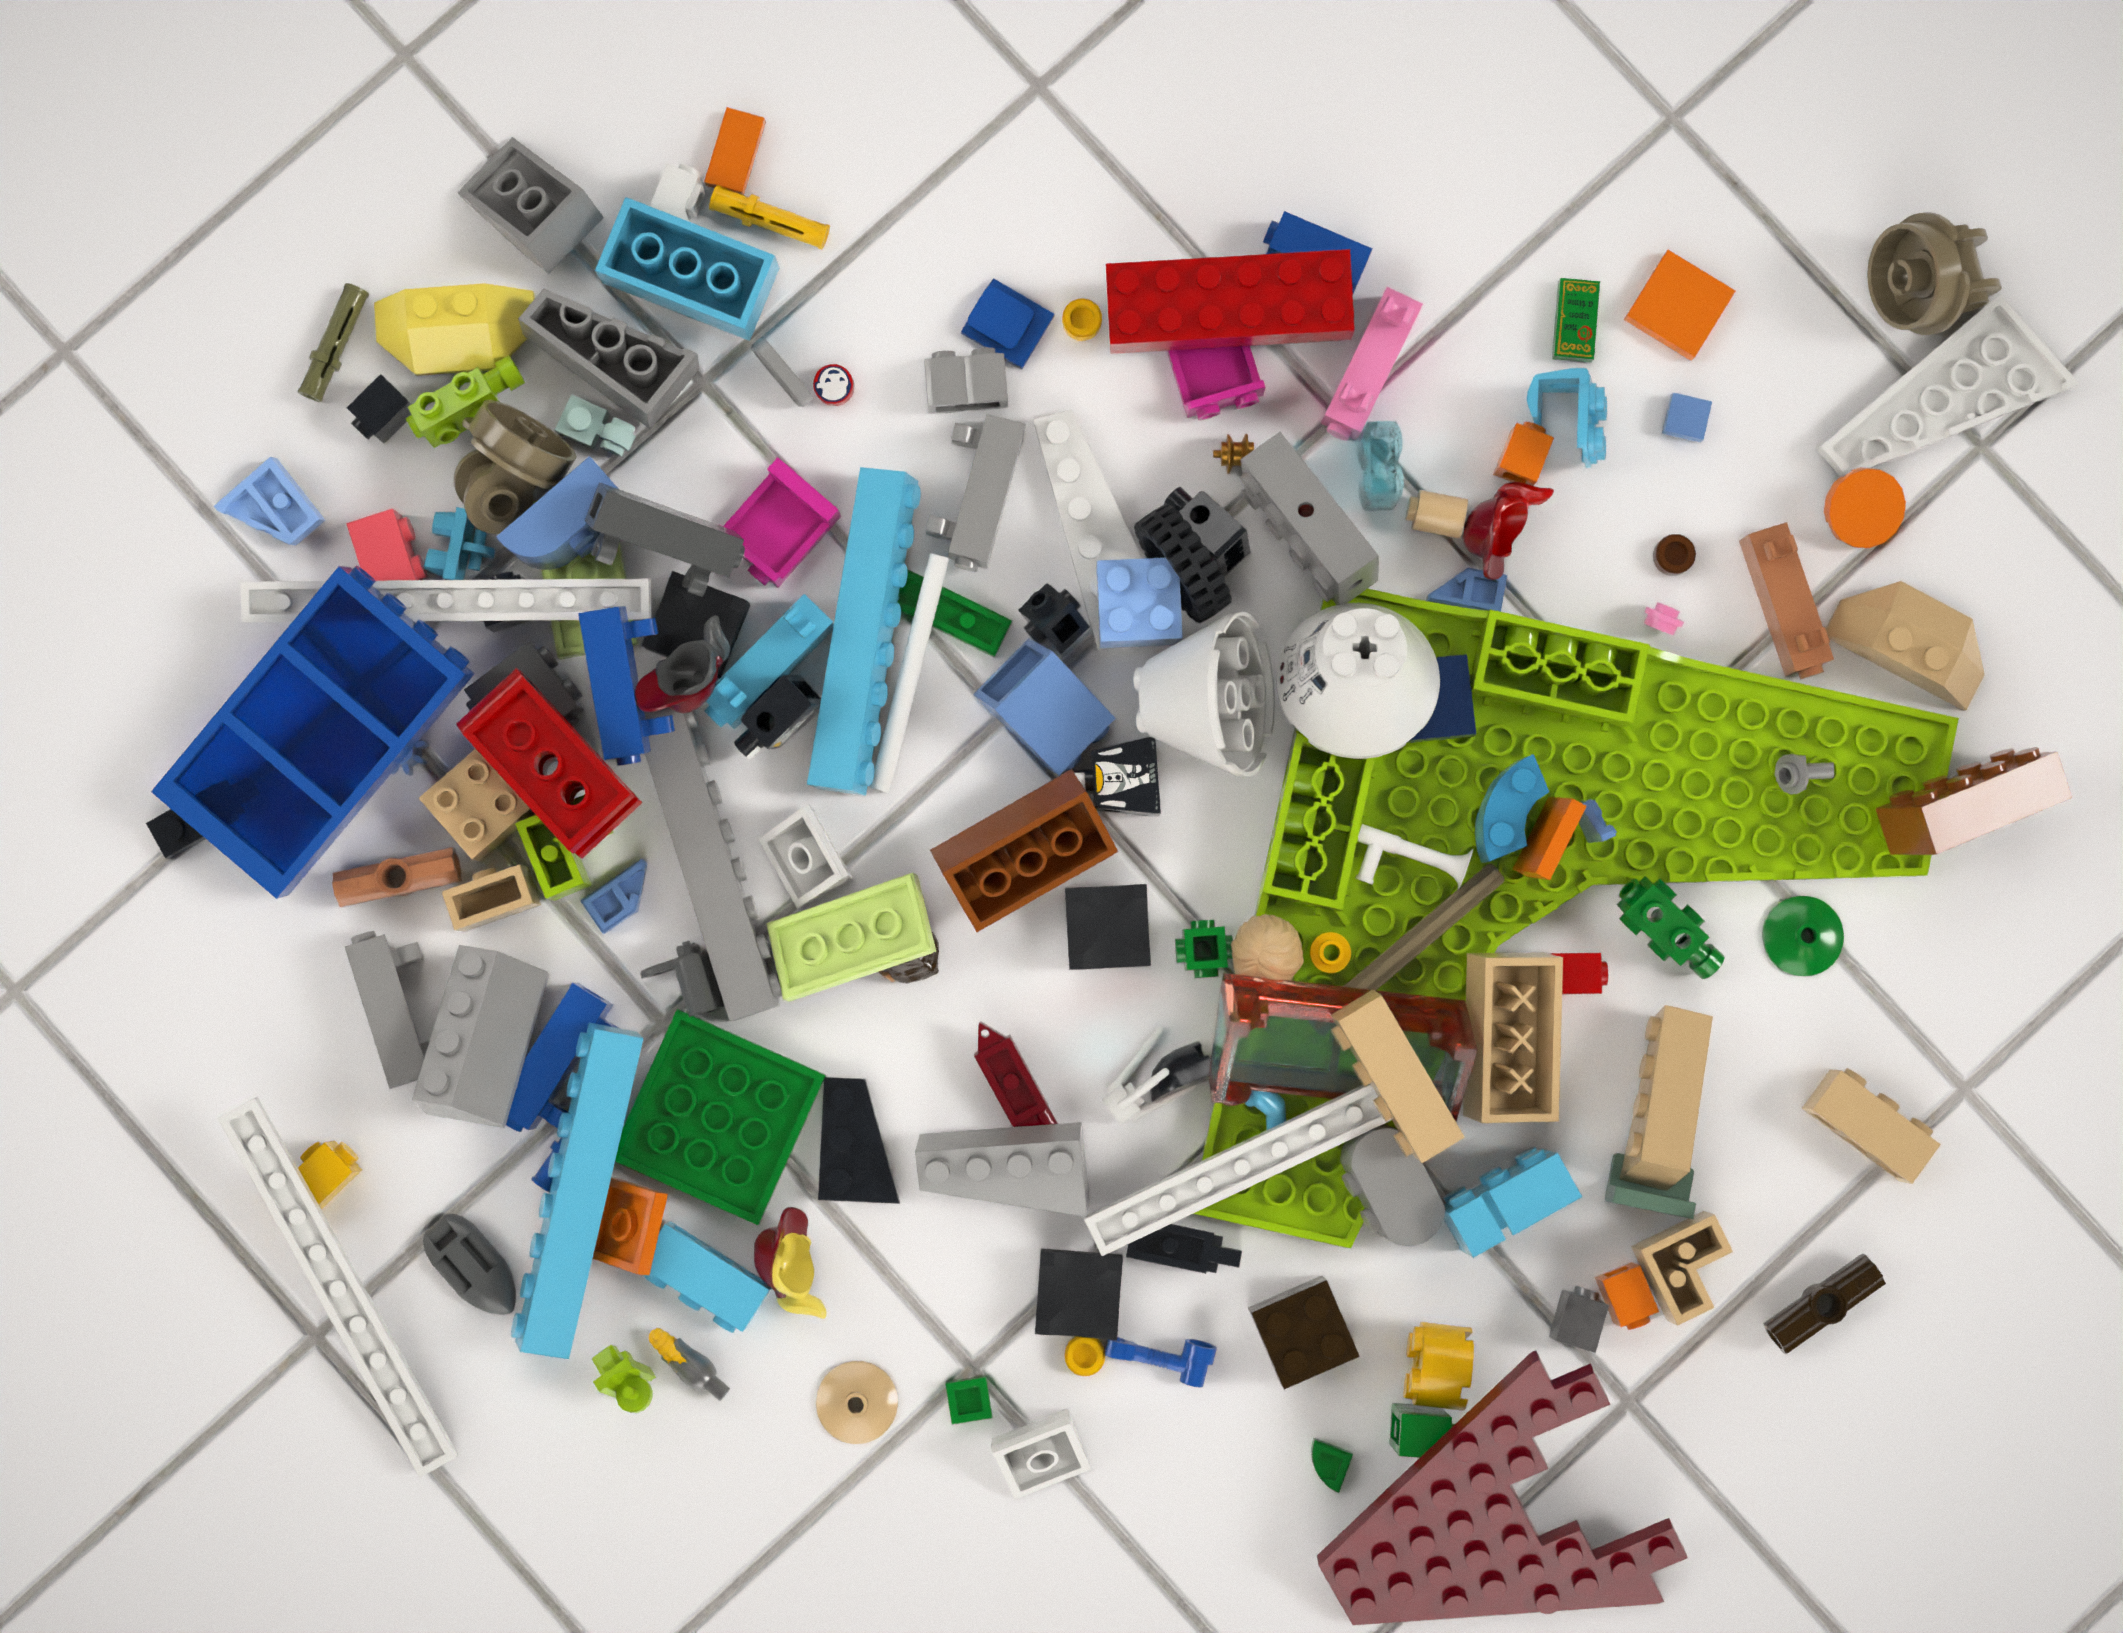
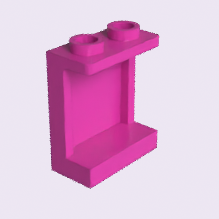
[1167,346,1266,420]
[719,457,841,588]

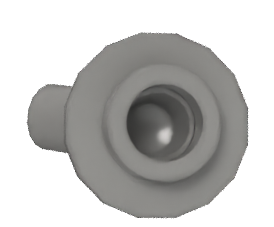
[1775,754,1834,794]

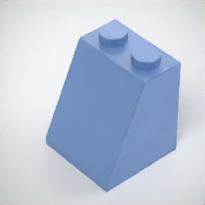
[973,638,1116,776]

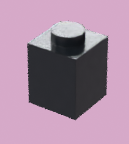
[346,374,411,444]

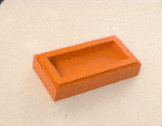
[704,107,766,195]

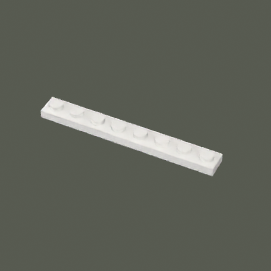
[1084,1083,1392,1256]

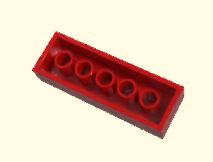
[1106,249,1355,354]

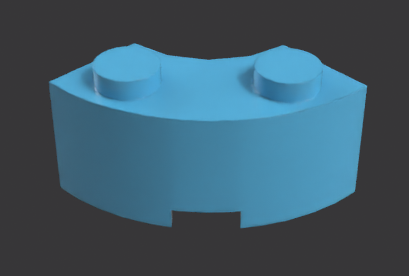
[1475,754,1549,863]

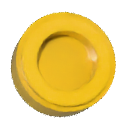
[1062,298,1102,341]
[1064,1336,1105,1376]

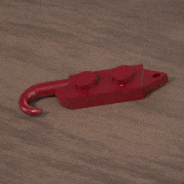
[974,1021,1058,1127]

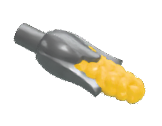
[649,1328,730,1401]

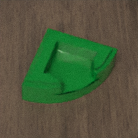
[1311,1438,1353,1493]

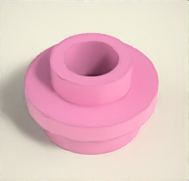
[1644,602,1684,635]

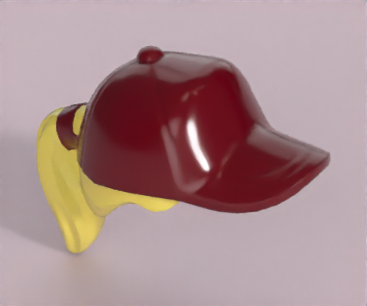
[754,1207,827,1319]

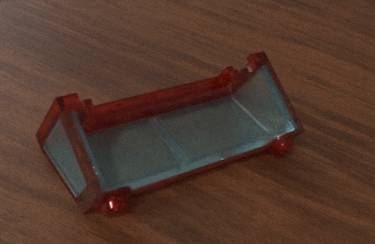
[1209,973,1478,1122]

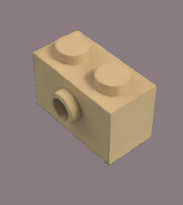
[442,864,541,932]

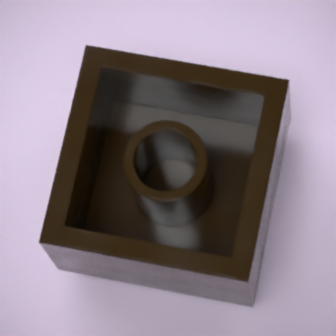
[1248,1276,1360,1390]

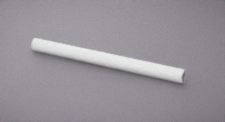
[870,553,949,793]

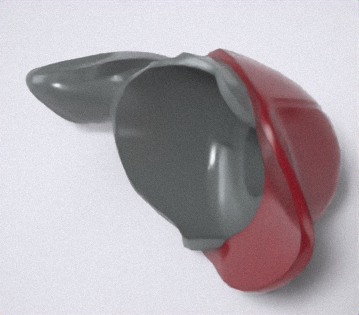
[635,615,730,714]

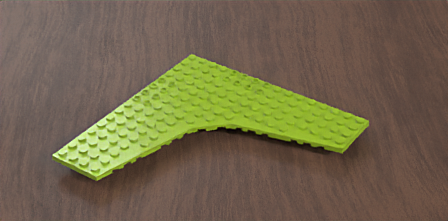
[1193,588,1959,1249]

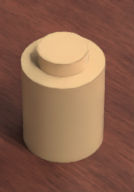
[1405,490,1468,538]

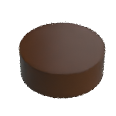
[1653,534,1696,576]

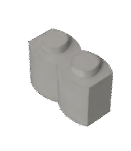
[924,347,1008,413]

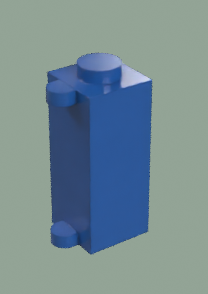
[1263,211,1373,294]

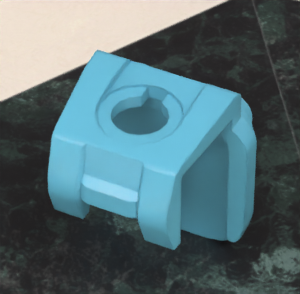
[1527,368,1607,468]

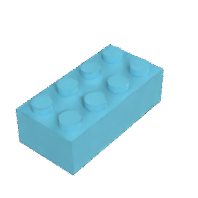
[595,197,780,341]

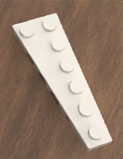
[1033,409,1143,651]

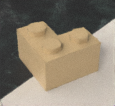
[1631,1211,1733,1326]

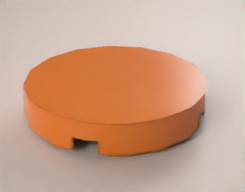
[1824,467,1906,548]

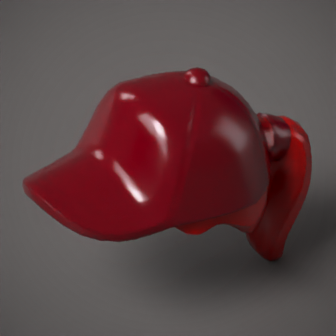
[1463,482,1554,580]

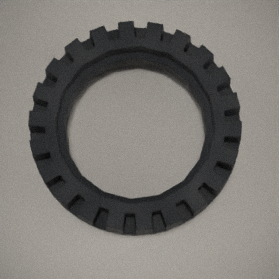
[1134,503,1232,624]

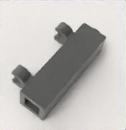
[585,482,745,597]

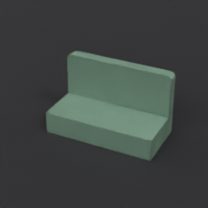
[1605,1153,1696,1219]

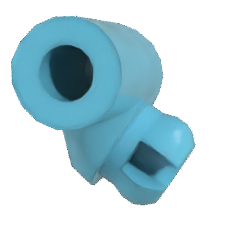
[1243,1082,1286,1130]

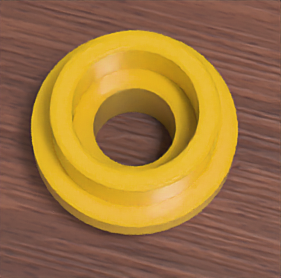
[1310,932,1351,973]

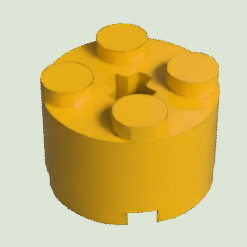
[1403,1322,1474,1411]

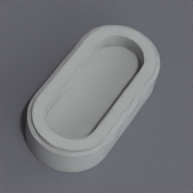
[751,337,813,407]

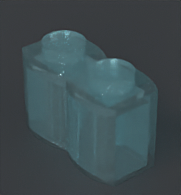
[1357,421,1404,511]

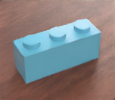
[644,1221,772,1333]

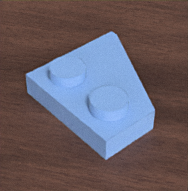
[214,457,325,546]

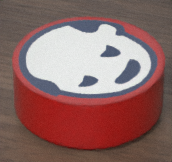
[813,364,854,406]

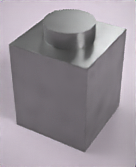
[1549,1286,1609,1353]

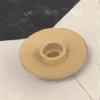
[816,1361,898,1444]

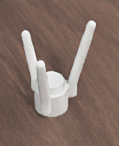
[1102,1027,1196,1125]

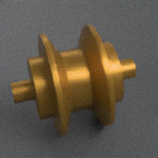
[1213,434,1254,474]

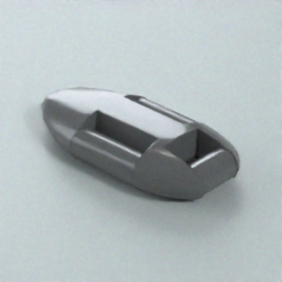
[423,1214,516,1315]

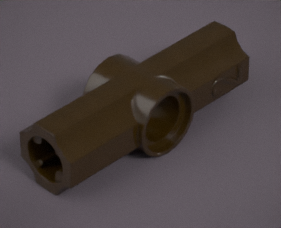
[1763,1254,1886,1354]

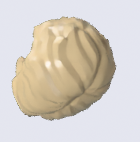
[1231,914,1304,994]

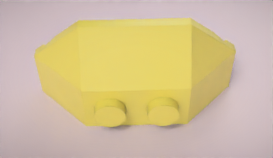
[374,283,535,376]

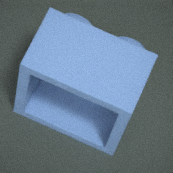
[1096,558,1183,648]

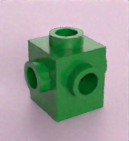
[1175,920,1233,978]

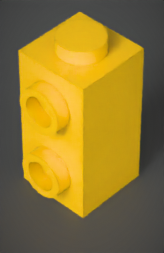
[298,1141,362,1210]

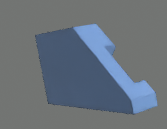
[1426,568,1507,612]
[1579,799,1617,843]
[580,858,647,934]

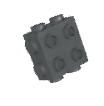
[464,641,584,726]

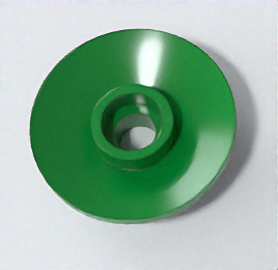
[1762,896,1844,976]

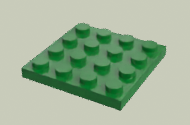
[615,1009,826,1225]

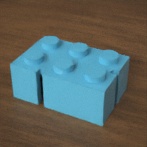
[1443,1147,1582,1258]

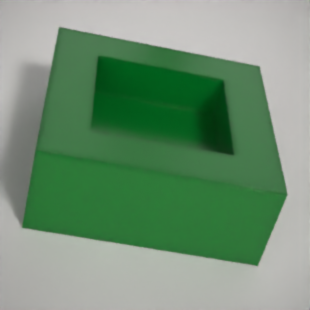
[945,1375,993,1425]

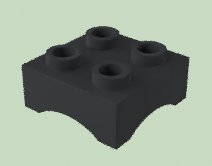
[642,570,751,679]
[1065,884,1151,970]
[1035,1249,1123,1340]

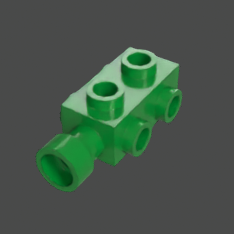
[1617,876,1725,979]

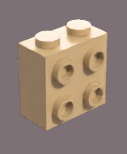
[419,749,535,862]

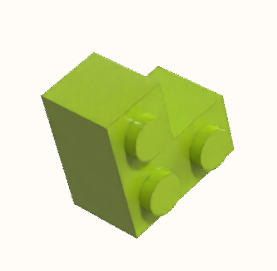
[515,794,614,901]

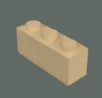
[1802,1068,1941,1184]

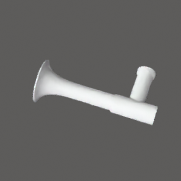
[1355,824,1473,890]

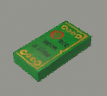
[1552,278,1600,363]

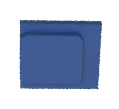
[961,278,1055,369]

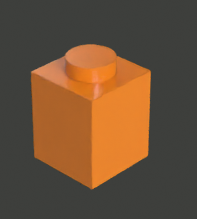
[1493,422,1554,486]
[1594,1262,1659,1330]

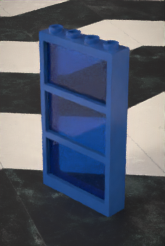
[151,566,475,899]

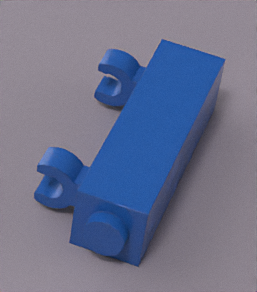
[578,606,675,766]
[506,983,619,1132]

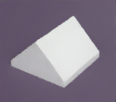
[759,804,852,909]
[991,1409,1091,1499]

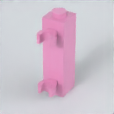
[1321,287,1423,441]

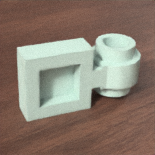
[555,394,636,457]

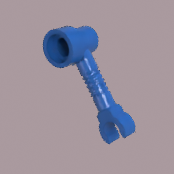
[1105,1337,1217,1388]

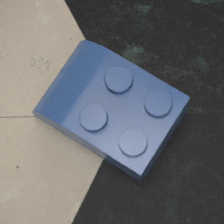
[496,456,618,570]

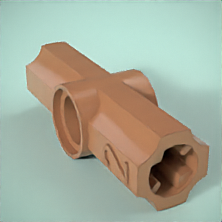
[332,847,462,908]

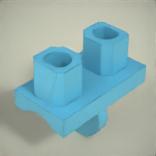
[424,507,496,580]

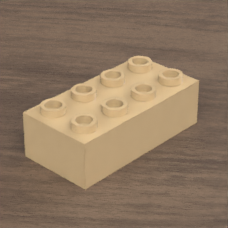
[1463,953,1563,1123]

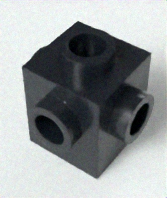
[1018,583,1090,654]

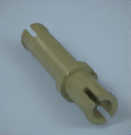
[297,283,369,403]

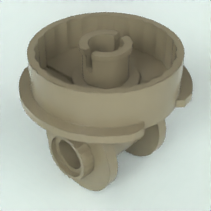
[1867,212,2002,335]
[453,400,577,534]

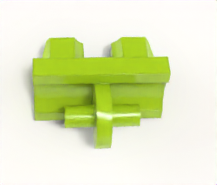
[591,1345,656,1413]

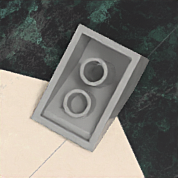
[458,137,604,274]

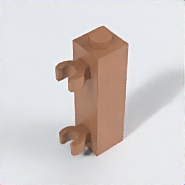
[1739,522,1834,680]

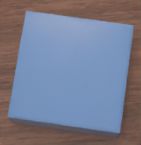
[1662,392,1712,443]

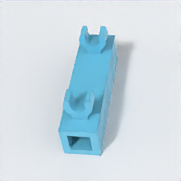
[704,594,834,730]

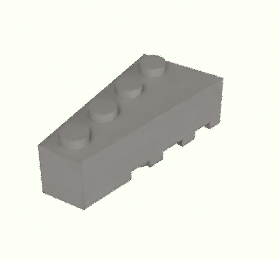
[518,288,699,429]
[915,1122,1089,1217]

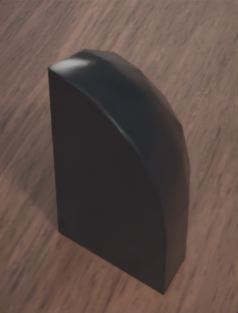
[1150,1041,1216,1102]

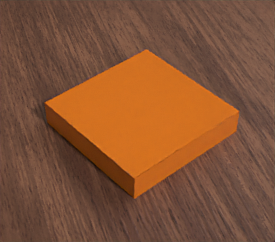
[1624,250,1736,361]
[1513,797,1587,880]
[592,1177,668,1275]

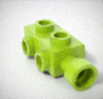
[406,355,526,448]

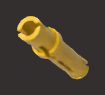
[709,185,830,250]

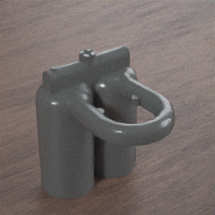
[640,941,725,1017]

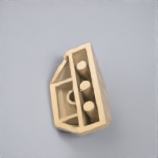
[1826,581,1985,711]

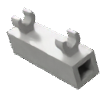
[925,413,1026,572]
[345,931,430,1089]

